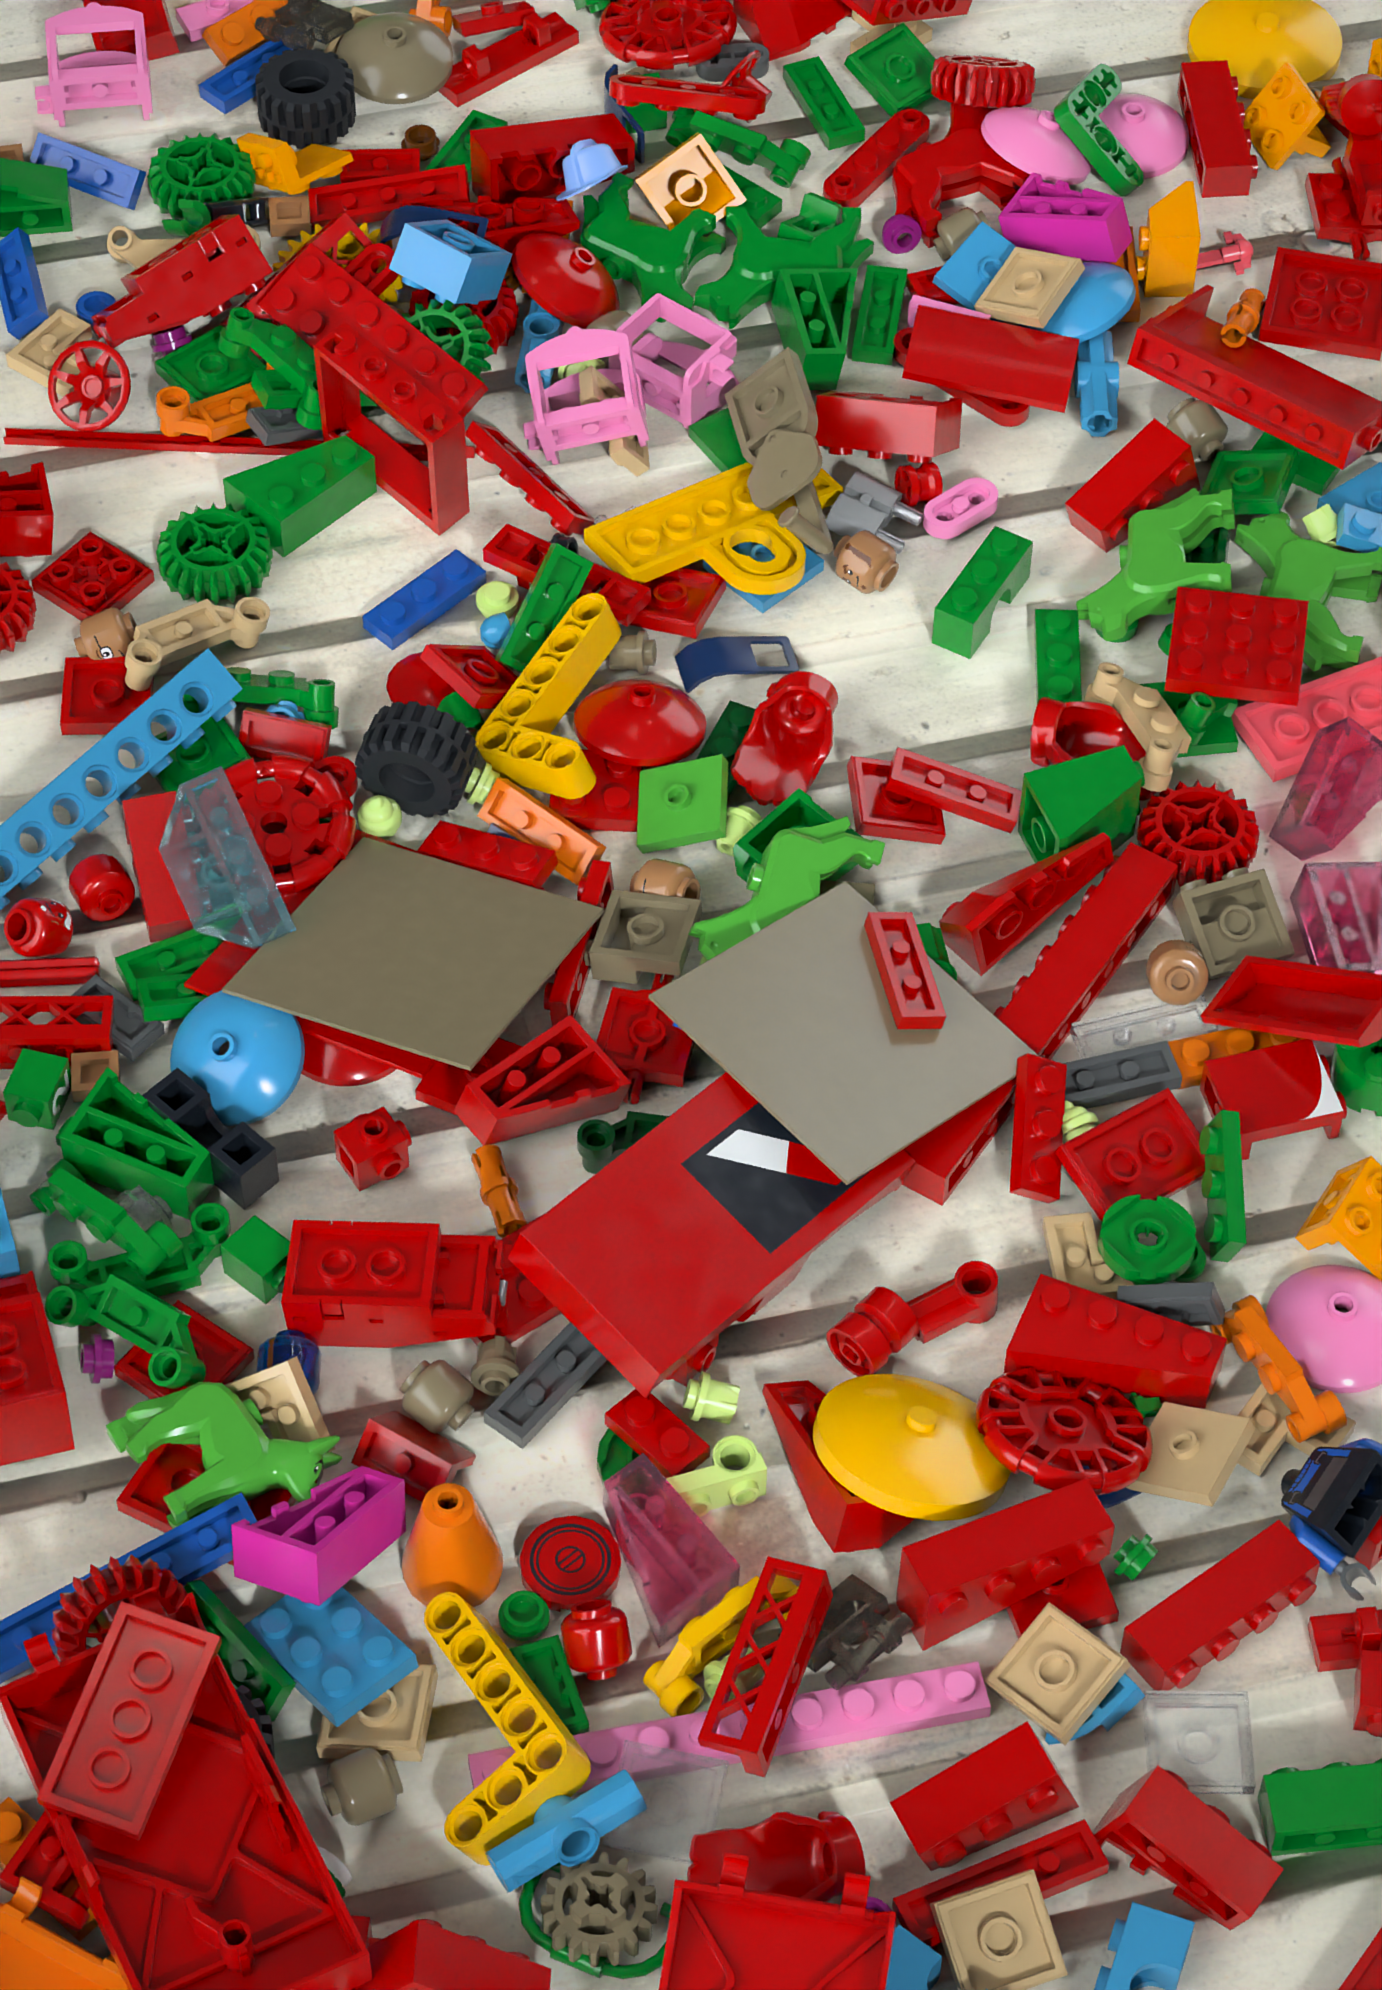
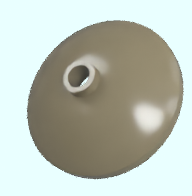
[337,12,453,104]

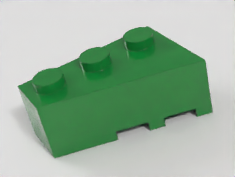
[223,435,377,557]

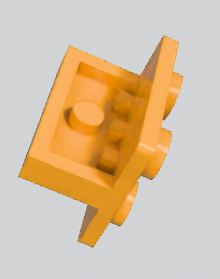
[1243,62,1332,170]

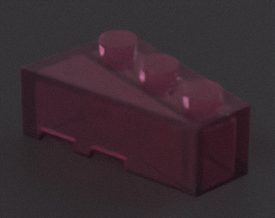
[1269,717,1382,861]
[1290,862,1382,974]
[603,1453,741,1648]

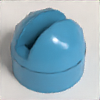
[480,612,511,649]

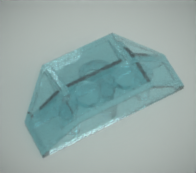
[159,766,297,949]

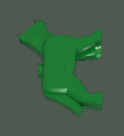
[580,172,726,323]
[694,206,874,329]

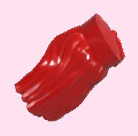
[1314,74,1382,136]
[730,671,838,807]
[1030,697,1157,801]
[687,1811,866,1902]

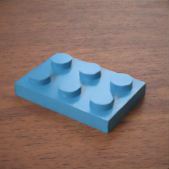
[244,1587,419,1727]

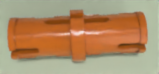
[1221,288,1266,348]
[471,1144,527,1238]

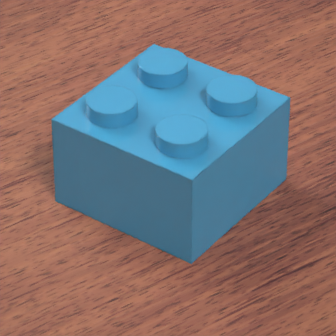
[389,219,513,307]

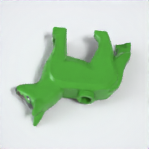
[106,1382,342,1529]

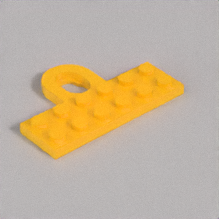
[584,462,843,595]

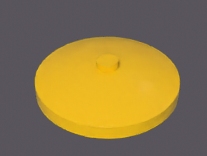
[1187,0,1343,99]
[813,1374,1011,1521]

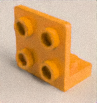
[236,133,353,195]
[1295,1156,1382,1280]

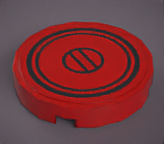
[520,1516,621,1612]

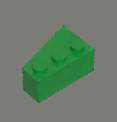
[0,158,73,237]
[771,268,858,390]
[59,1067,214,1220]

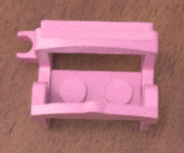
[35,2,153,127]
[609,293,739,429]
[523,326,649,465]

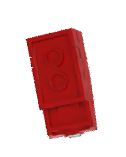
[91,214,273,348]
[281,1220,508,1348]
[0,1271,75,1466]

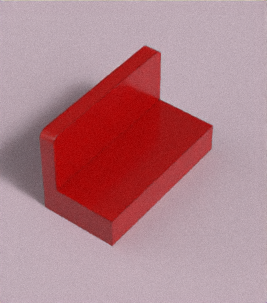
[351,1411,476,1502]

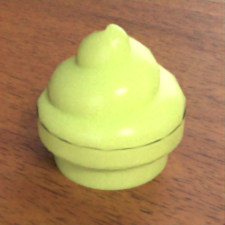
[357,795,402,840]
[1062,1101,1100,1144]

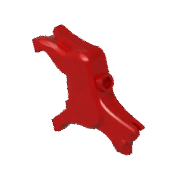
[892,103,1030,248]

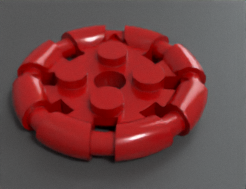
[599,0,737,70]
[192,755,356,896]
[976,1367,1153,1495]

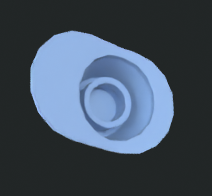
[555,139,628,201]

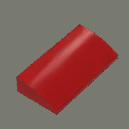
[82,0,180,60]
[902,305,1080,413]
[1200,955,1382,1047]

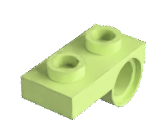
[664,1435,767,1521]

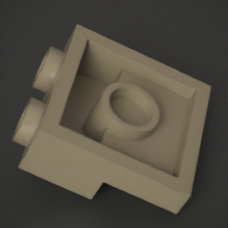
[1172,867,1295,981]
[584,890,703,984]

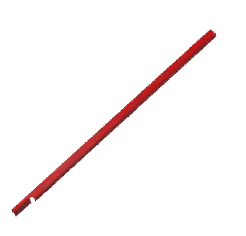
[3,428,475,461]

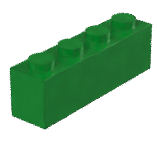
[1257,1758,1382,1856]

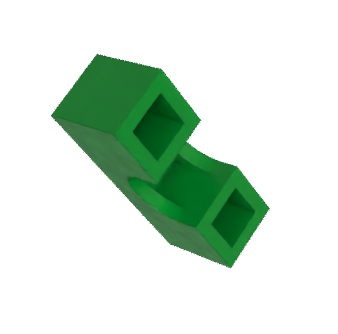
[932,526,1033,659]

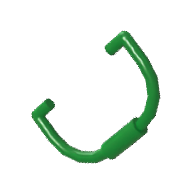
[518,1862,671,1979]

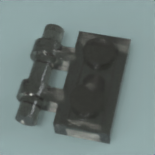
[255,0,355,50]
[778,1574,914,1690]

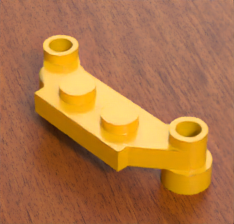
[643,1575,799,1717]

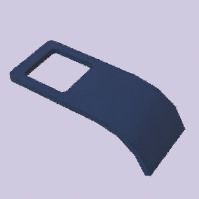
[604,64,645,164]
[376,205,489,244]
[675,636,799,693]

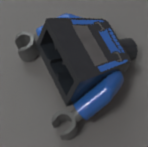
[1281,1438,1382,1601]

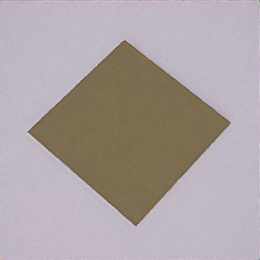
[222,837,604,1071]
[648,881,1038,1185]

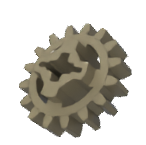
[541,1852,658,1968]

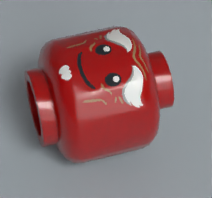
[4,898,73,958]

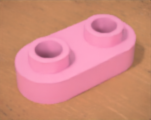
[923,478,998,539]

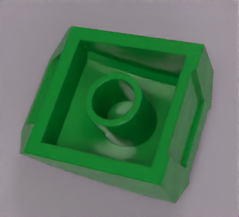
[733,788,863,882]

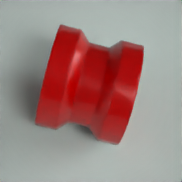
[894,462,943,507]

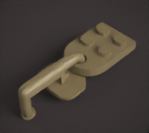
[724,347,834,555]

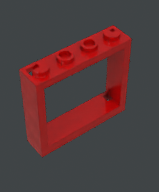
[313,322,470,536]

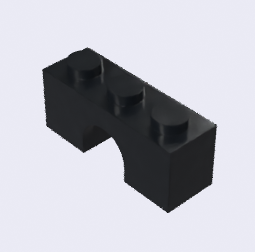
[142,1067,279,1210]

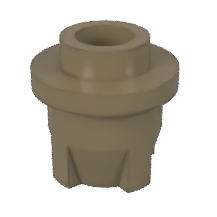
[609,631,657,675]
[471,1336,520,1396]

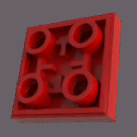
[31,532,155,621]

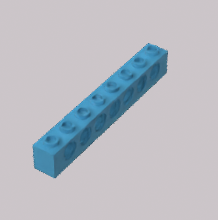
[0,648,243,911]

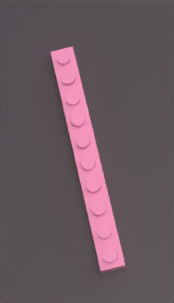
[468,1661,991,1801]

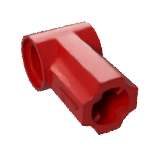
[906,1261,998,1344]

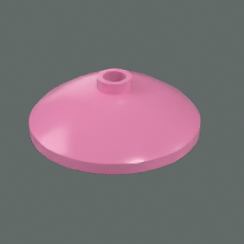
[1091,93,1190,179]
[981,107,1091,185]
[1266,1265,1382,1393]

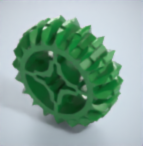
[147,133,256,220]
[401,299,494,383]
[156,502,273,605]

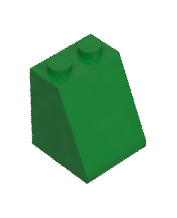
[1018,745,1145,863]

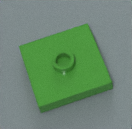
[637,754,728,854]

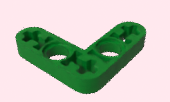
[1054,63,1144,196]

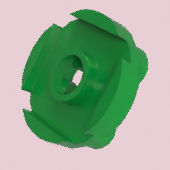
[1098,1194,1197,1285]

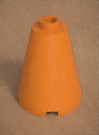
[402,1483,503,1607]

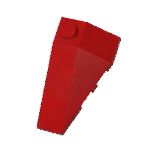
[762,1380,916,1553]

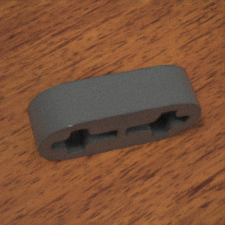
[696,43,769,82]

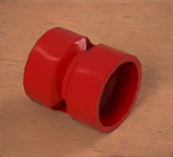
[826,1287,920,1377]

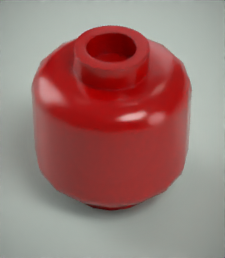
[69,854,135,922]
[561,1599,632,1680]

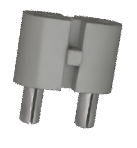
[826,471,923,554]

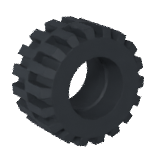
[255,47,356,149]
[355,701,478,817]

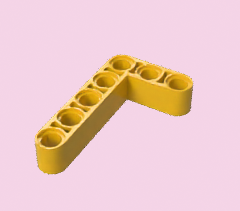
[475,593,621,799]
[424,1592,591,1866]

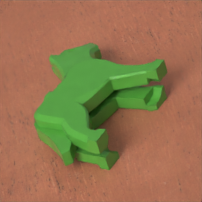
[1076,488,1235,641]
[1235,511,1382,672]
[688,816,885,960]

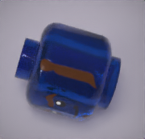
[256,1330,322,1395]

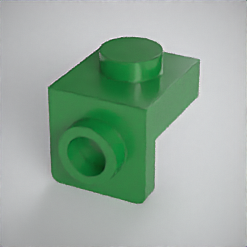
[777,192,842,242]

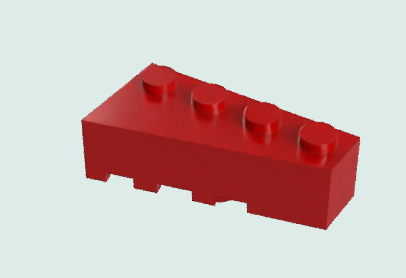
[470,113,635,204]
[1004,1273,1227,1409]
[896,1478,1115,1651]

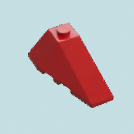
[733,0,852,61]
[401,194,580,253]
[939,832,1114,976]

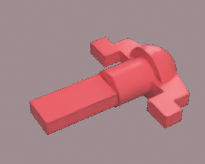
[1196,231,1254,275]

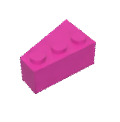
[998,172,1133,263]
[231,1466,406,1606]

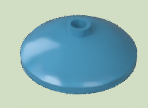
[1018,261,1136,343]
[170,990,305,1126]

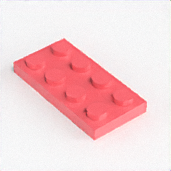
[1231,656,1382,782]

